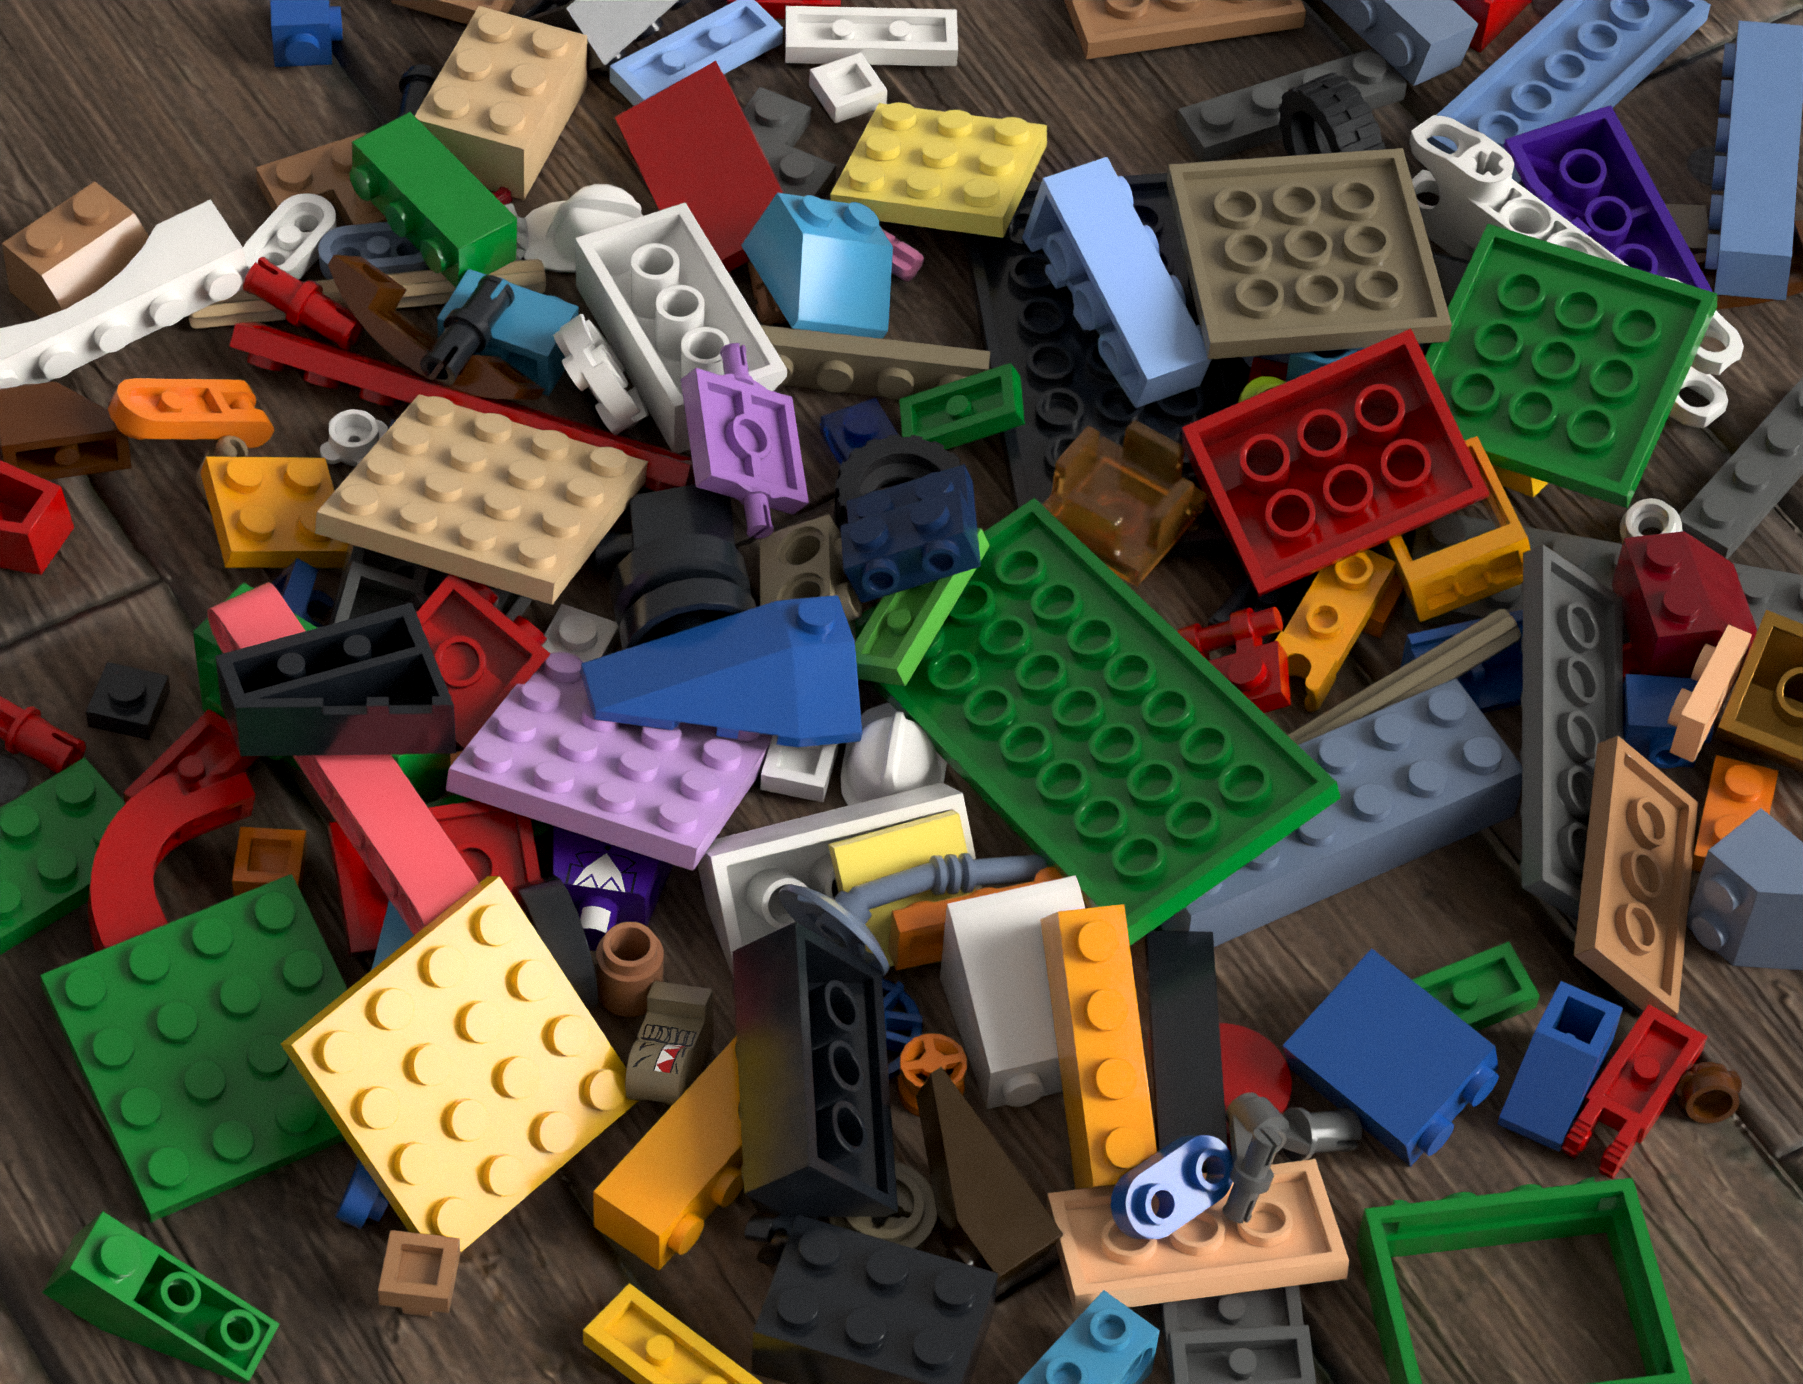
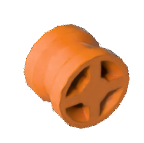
[898,1034,967,1117]

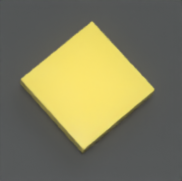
[828,810,976,967]

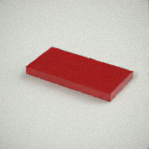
[615,61,784,272]

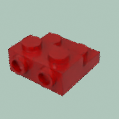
[416,574,551,751]

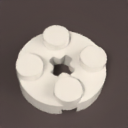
[553,314,649,436]

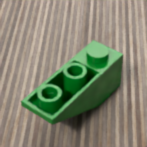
[42,1211,280,1384]

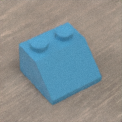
[741,193,893,339]

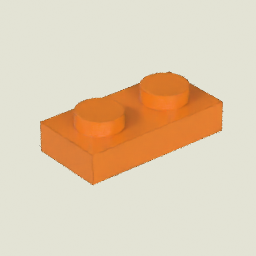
[1692,755,1779,872]

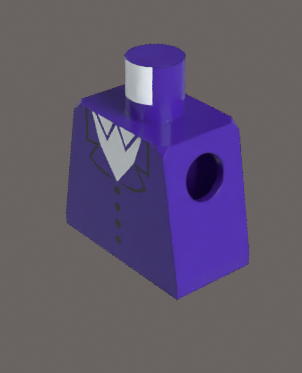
[553,826,673,951]

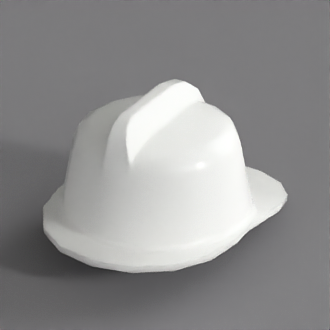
[523,184,644,273]
[841,703,947,806]

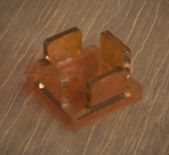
[1042,420,1207,587]

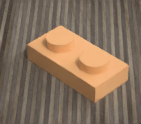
[1667,624,1752,763]

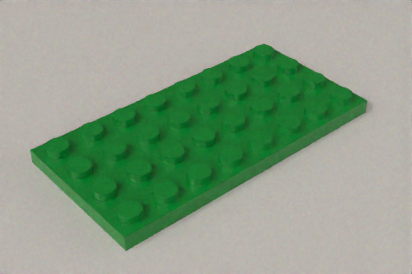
[855,498,1341,946]

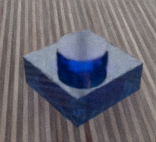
[820,398,898,466]

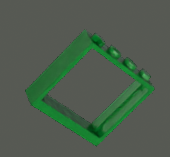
[1356,1177,1692,1384]

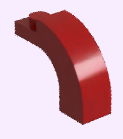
[88,772,256,952]

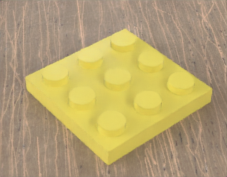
[830,102,1047,238]

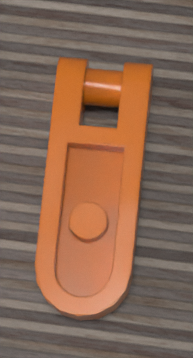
[108,378,274,448]

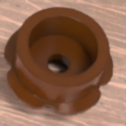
[1675,1062,1742,1124]

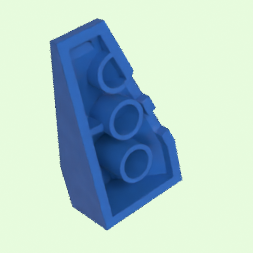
[580,595,862,748]

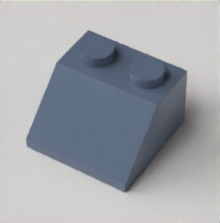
[1686,808,1803,970]

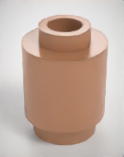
[596,922,664,1017]

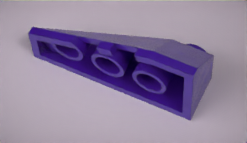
[1503,105,1713,292]

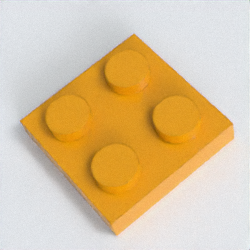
[200,456,349,568]

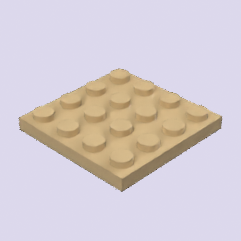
[315,394,648,605]

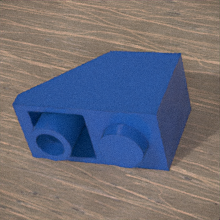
[1497,981,1623,1152]

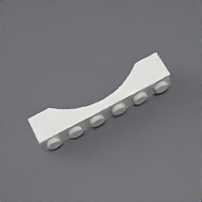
[0,199,248,389]

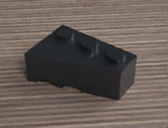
[215,602,456,756]

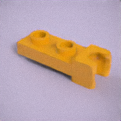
[1275,549,1396,712]

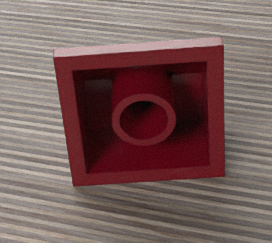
[1612,531,1757,678]

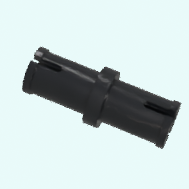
[420,275,515,386]

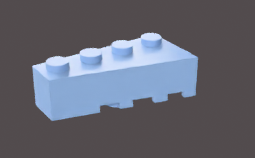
[1022,157,1212,408]

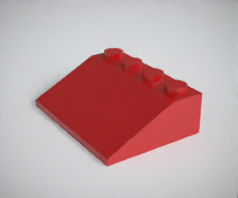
[1182,328,1490,597]

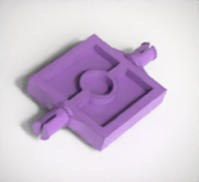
[680,343,809,539]

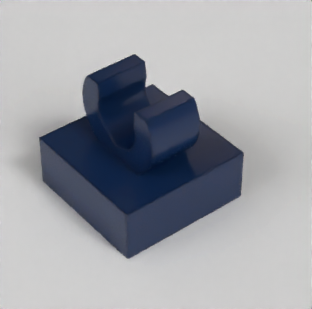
[271,558,334,628]

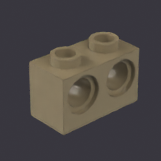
[760,514,862,642]

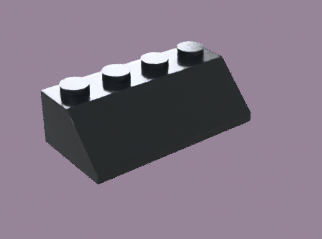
[732,922,898,1217]

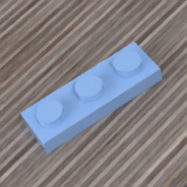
[610,0,783,106]

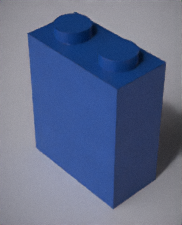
[1283,948,1499,1167]

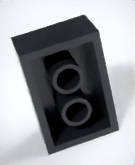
[751,1214,998,1384]

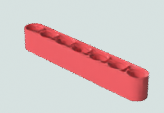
[207,582,479,935]

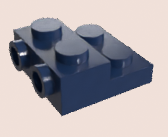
[840,464,981,603]

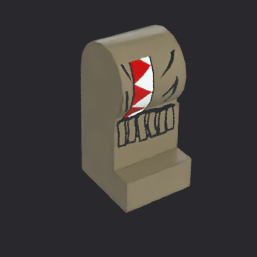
[625,981,714,1106]

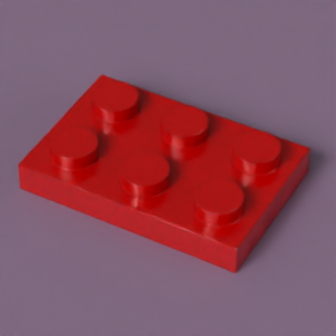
[328,800,541,957]

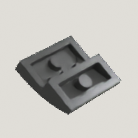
[1159,1285,1316,1384]

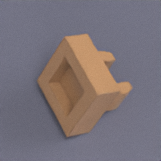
[378,1230,461,1317]

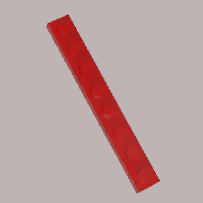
[229,322,695,491]

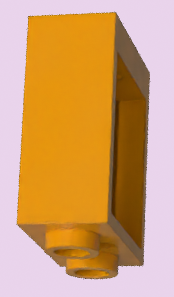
[1383,436,1531,622]

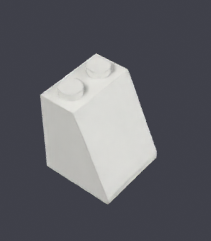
[940,875,1085,1109]

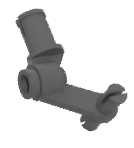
[1222,1092,1362,1223]

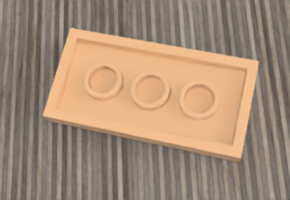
[1047,1159,1349,1314]

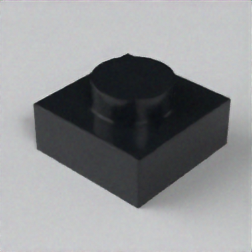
[86,662,170,740]

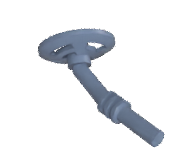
[778,853,1047,977]

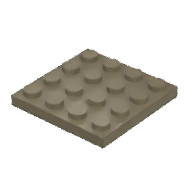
[1166,148,1452,359]

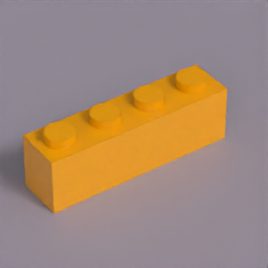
[1040,904,1157,1189]
[593,1035,744,1271]

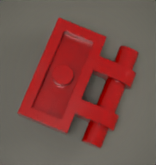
[1177,607,1291,713]

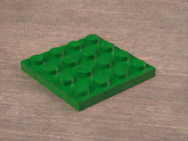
[1425,224,1717,508]
[40,874,348,1223]

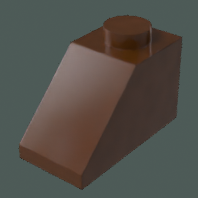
[0,381,132,480]

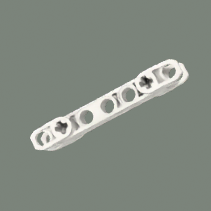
[1409,115,1744,428]

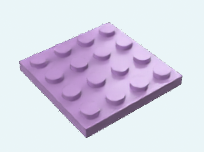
[446,652,772,871]

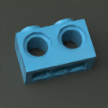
[1017,1290,1160,1384]

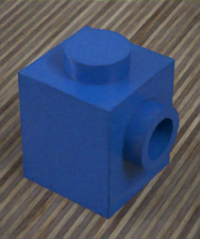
[270,0,343,67]
[1623,674,1714,768]

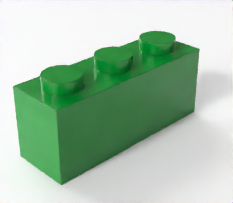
[349,112,517,288]

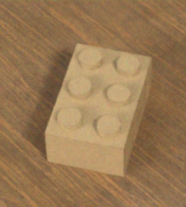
[415,6,587,200]

